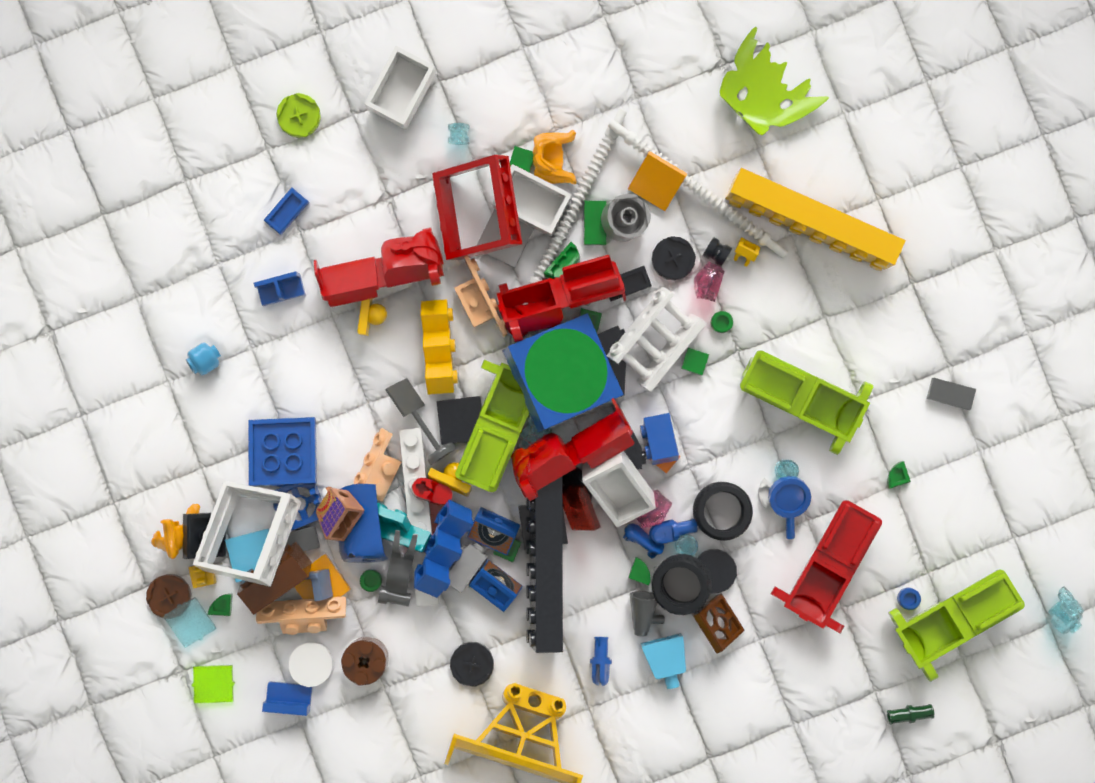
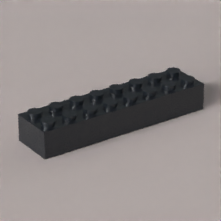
[526,477,563,653]

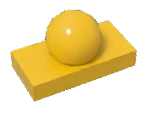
[357,299,387,336]
[428,462,472,497]

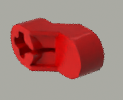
[411,478,452,505]

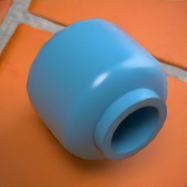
[185,343,221,375]

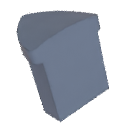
[307,569,333,601]

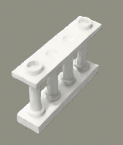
[607,287,707,392]

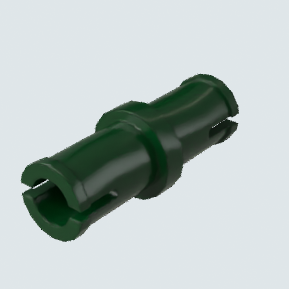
[887,704,935,725]

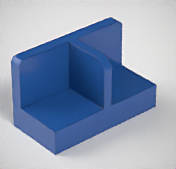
[253,271,306,306]

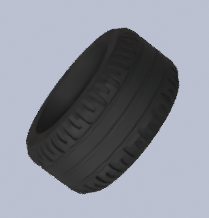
[693,482,753,541]
[652,554,712,615]

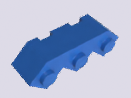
[414,500,473,598]

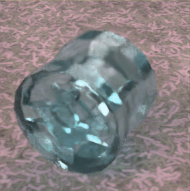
[448,123,470,145]
[774,459,799,479]
[675,534,698,556]

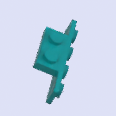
[377,503,431,553]

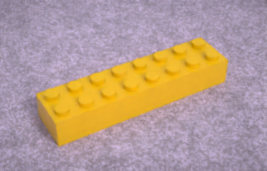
[725,168,906,271]

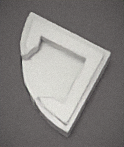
[758,478,772,509]

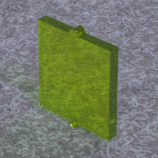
[191,665,235,703]

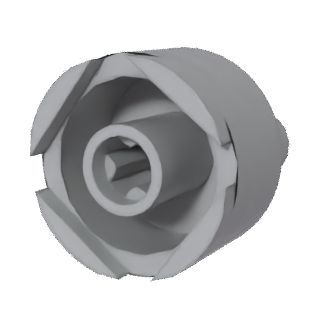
[601,194,651,242]

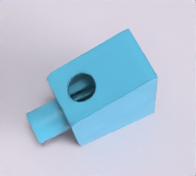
[640,633,686,689]

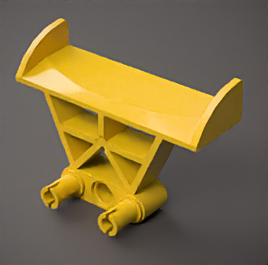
[444,683,583,783]

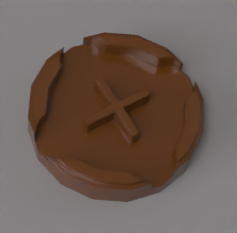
[146,574,192,619]

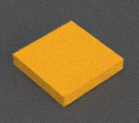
[628,151,687,211]
[294,553,351,599]

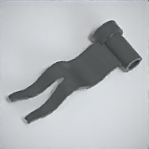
[378,530,418,607]

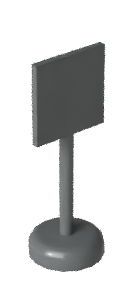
[385,378,456,465]

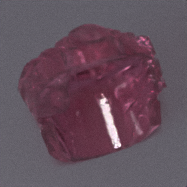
[694,261,725,302]
[636,489,672,529]

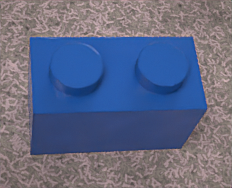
[640,413,679,465]

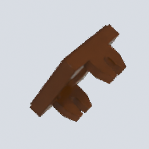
[692,593,745,654]

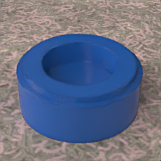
[897,587,921,610]

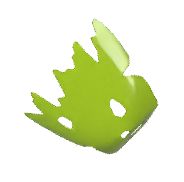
[719,27,829,135]

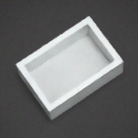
[365,46,437,130]
[492,164,572,237]
[582,451,656,527]

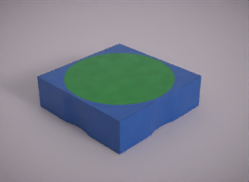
[502,313,624,432]

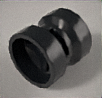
[702,237,732,267]

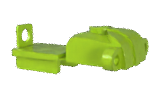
[740,350,874,455]
[455,360,529,492]
[888,569,1025,682]

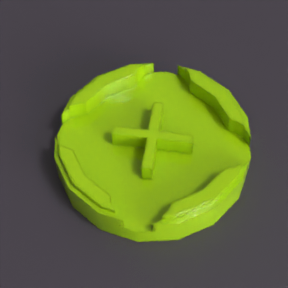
[276,93,321,138]

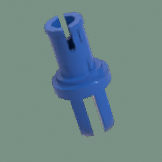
[649,519,698,544]
[590,637,612,686]

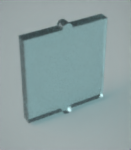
[163,597,217,648]

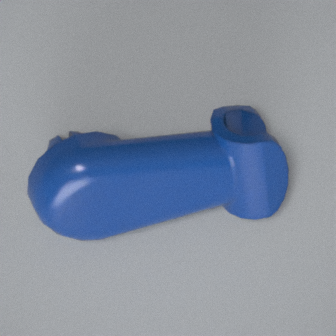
[623,523,664,559]

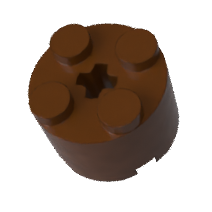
[341,637,389,686]

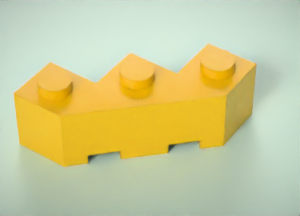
[421,299,458,395]

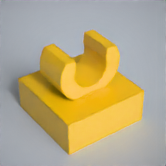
[734,237,761,267]
[188,566,216,589]

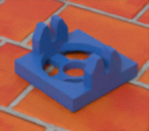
[273,484,322,531]

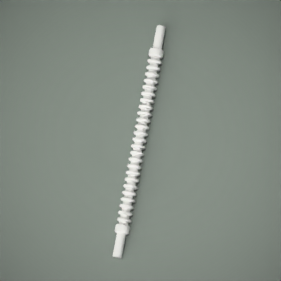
[523,108,627,305]
[607,119,788,258]

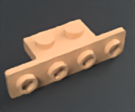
[454,256,508,338]
[354,428,401,502]
[256,597,346,635]

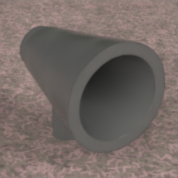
[629,591,665,636]

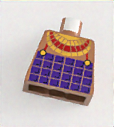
[316,487,365,541]

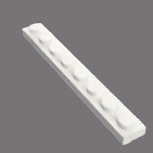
[399,428,439,607]

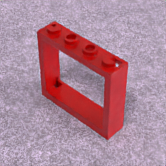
[432,155,522,260]

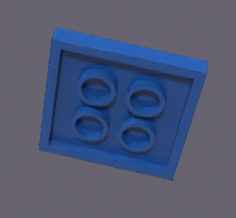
[248,417,317,487]

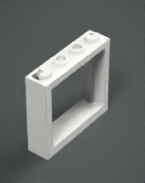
[193,481,301,587]

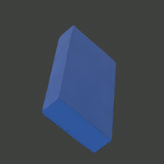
[263,187,310,235]

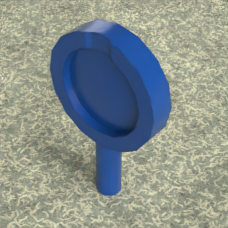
[768,476,811,539]

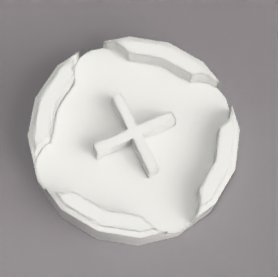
[288,642,333,687]

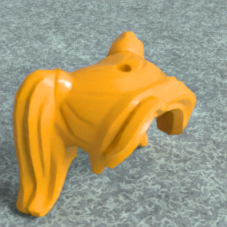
[533,130,577,184]
[151,504,200,559]

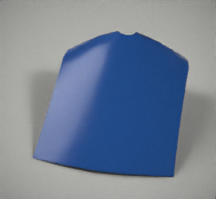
[338,484,388,563]

